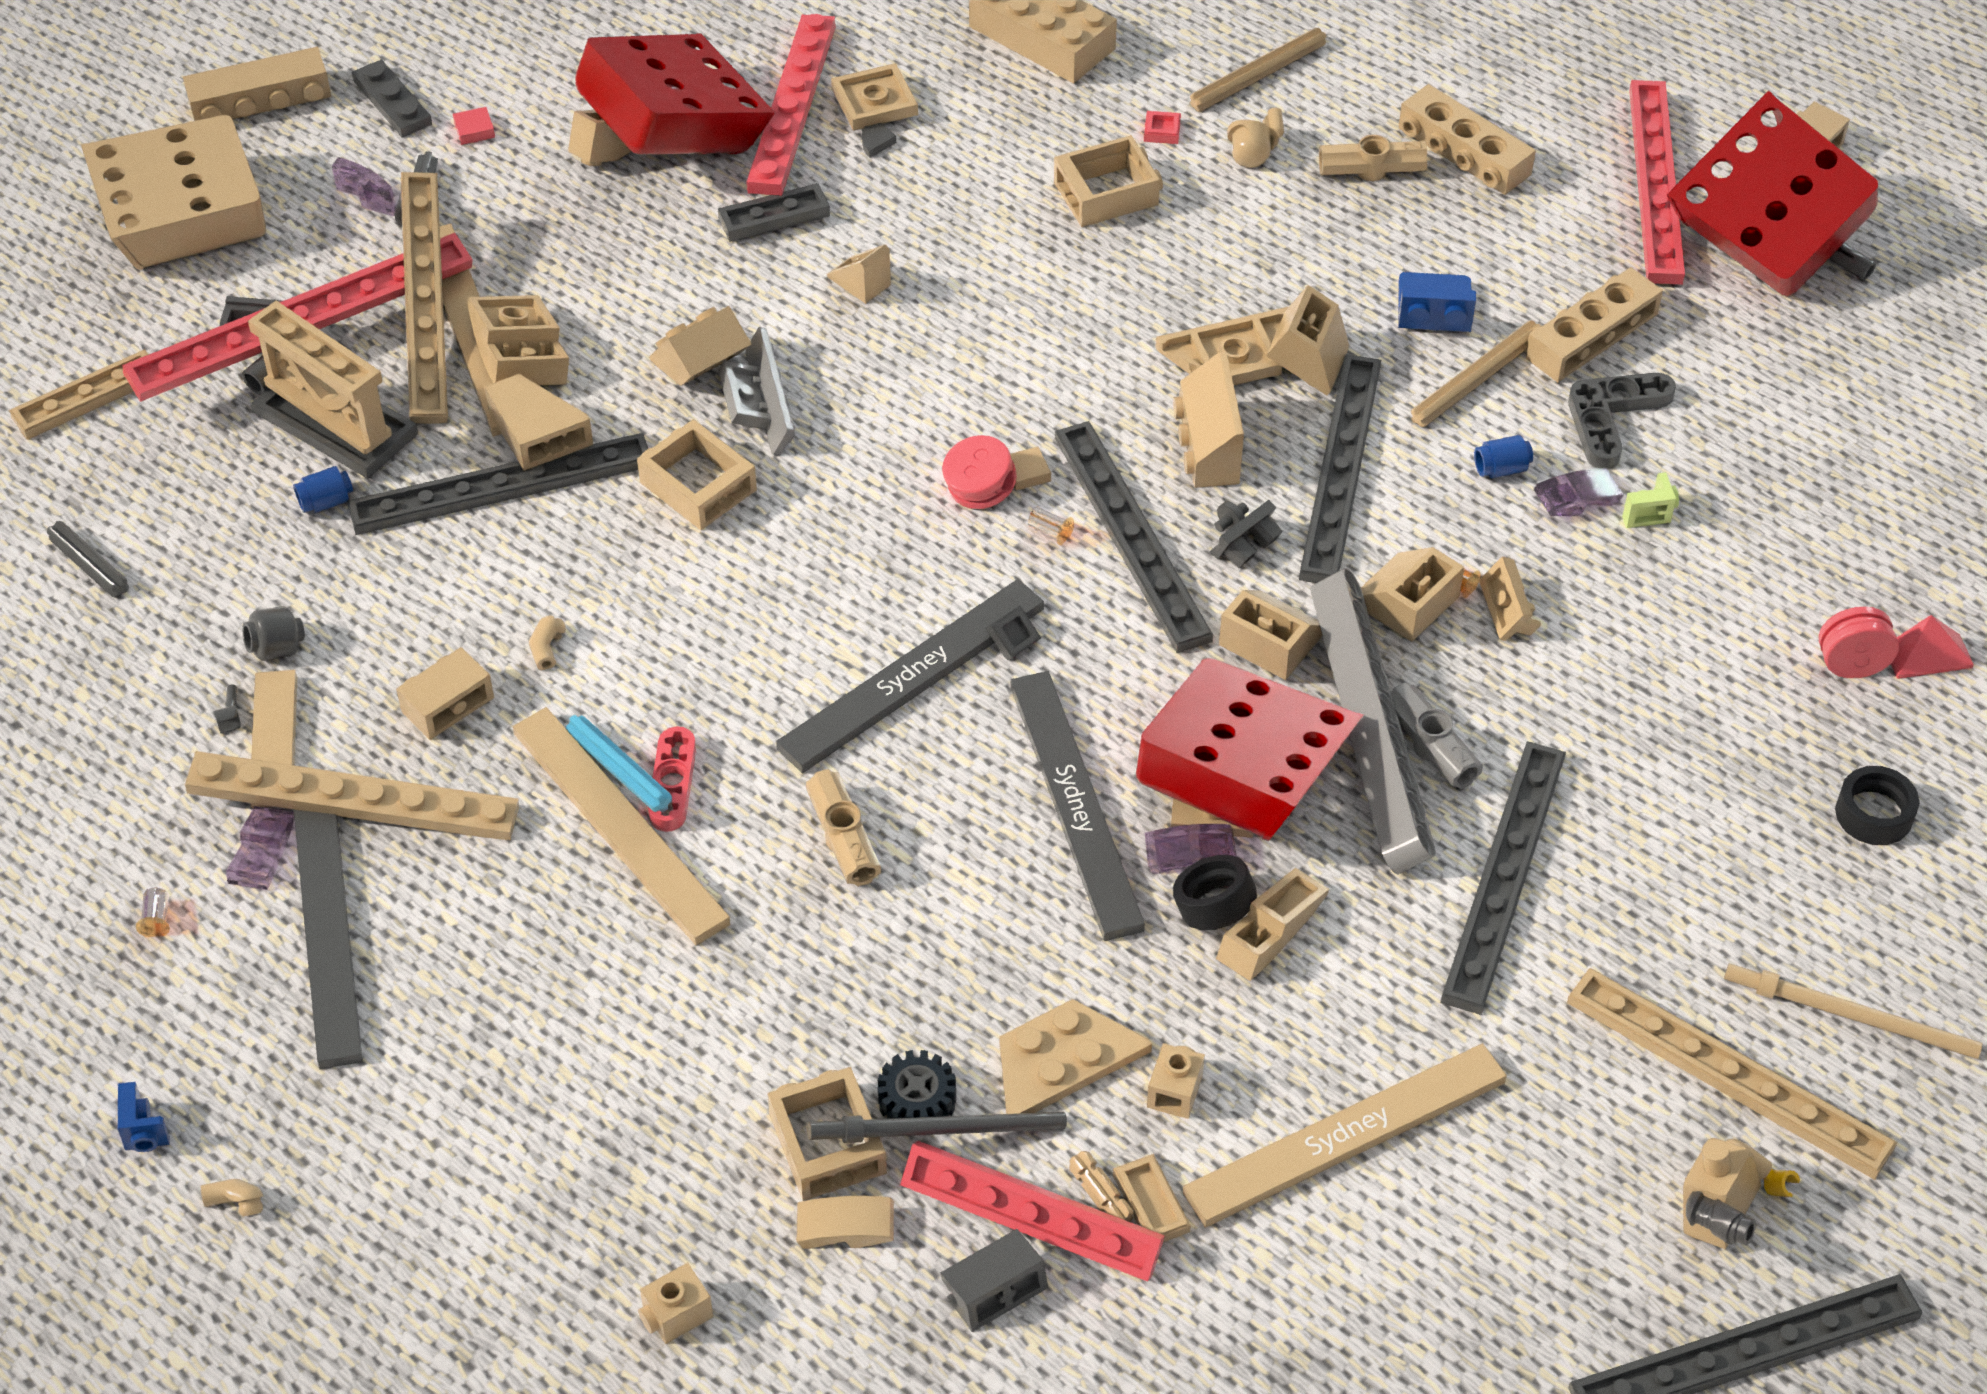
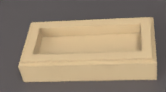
[1113,1154,1191,1242]

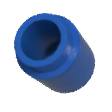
[1474,435,1533,479]
[293,466,354,514]

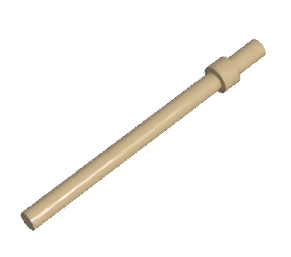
[1724,963,1983,1059]

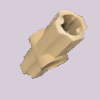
[1319,134,1428,181]
[806,769,881,887]

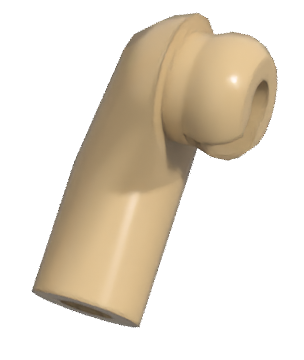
[529,615,566,671]
[201,1179,263,1216]

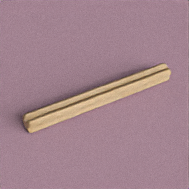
[1190,27,1327,112]
[1411,320,1540,427]

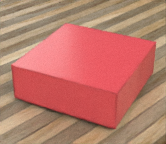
[453,107,495,145]
[1144,111,1181,144]

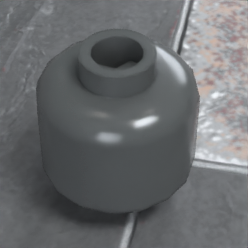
[242,606,305,661]

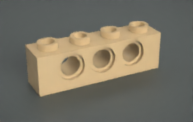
[1398,84,1536,195]
[1526,267,1663,383]

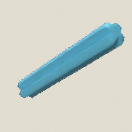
[565,715,672,812]

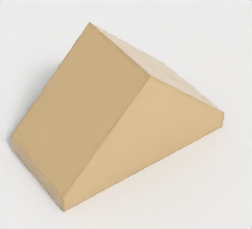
[826,244,891,304]

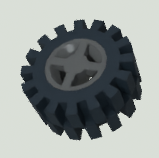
[877,1050,956,1119]

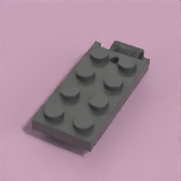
[242,355,418,479]

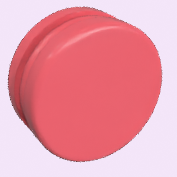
[942,435,1017,509]
[1818,606,1899,678]

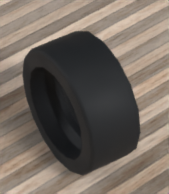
[1835,766,1920,845]
[1173,855,1257,930]

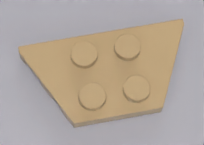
[1155,307,1288,385]
[999,999,1152,1114]

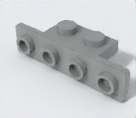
[718,327,795,455]

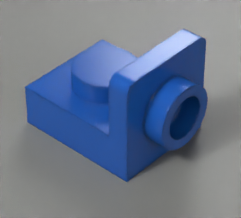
[118,1082,170,1152]

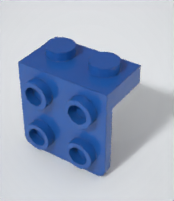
[1398,272,1476,332]

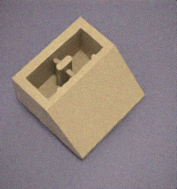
[1266,285,1350,396]
[649,306,751,386]
[1361,547,1464,642]
[1219,590,1323,680]

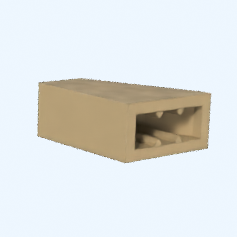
[484,374,593,471]

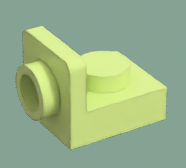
[1622,472,1679,528]

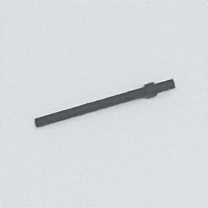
[807,1112,1067,1143]

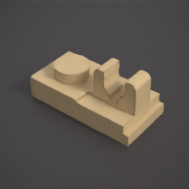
[1479,556,1541,641]

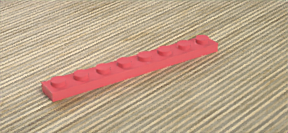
[747,14,836,196]
[1629,80,1685,285]

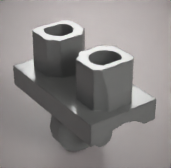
[1210,500,1283,568]

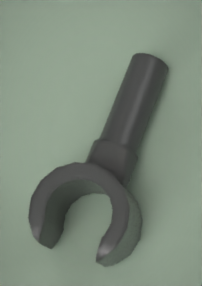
[214,684,241,734]

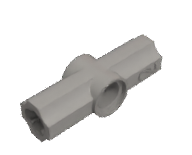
[1391,682,1483,790]

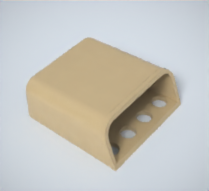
[81,115,266,270]

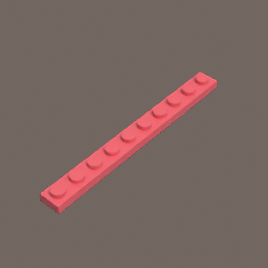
[123,233,473,402]

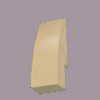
[1216,868,1329,981]

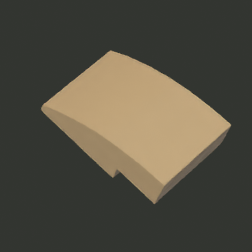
[467,295,569,386]

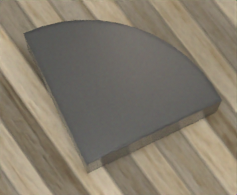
[862,123,897,158]

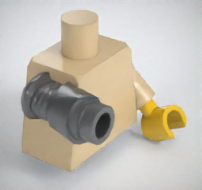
[1683,1138,1800,1249]

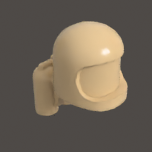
[1227,108,1284,168]

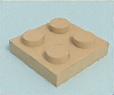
[831,63,918,131]

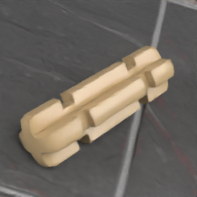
[1069,1151,1133,1222]

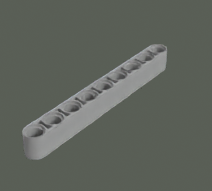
[1310,568,1436,875]

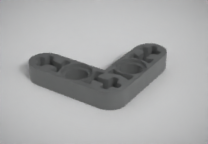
[1568,373,1676,470]

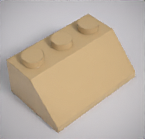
[1173,352,1244,488]

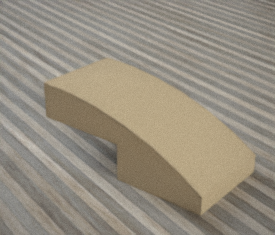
[796,1196,894,1249]

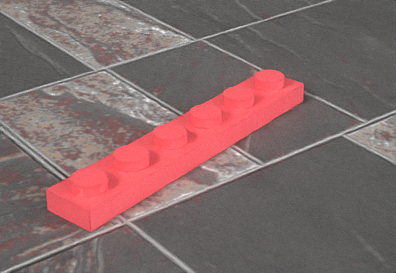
[900,1141,1165,1282]

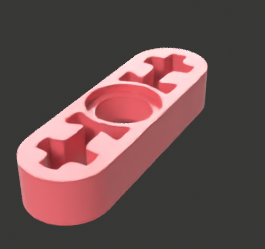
[648,726,696,832]

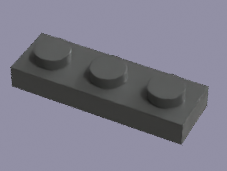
[352,59,432,138]
[718,183,830,242]

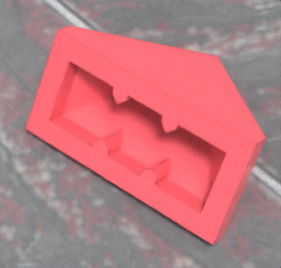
[1891,615,1974,679]

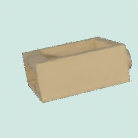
[1054,135,1163,227]
[637,419,757,530]
[767,1067,887,1201]

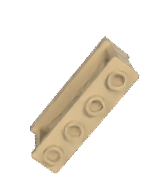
[248,300,392,454]

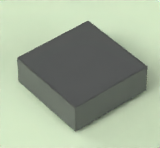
[986,606,1041,660]

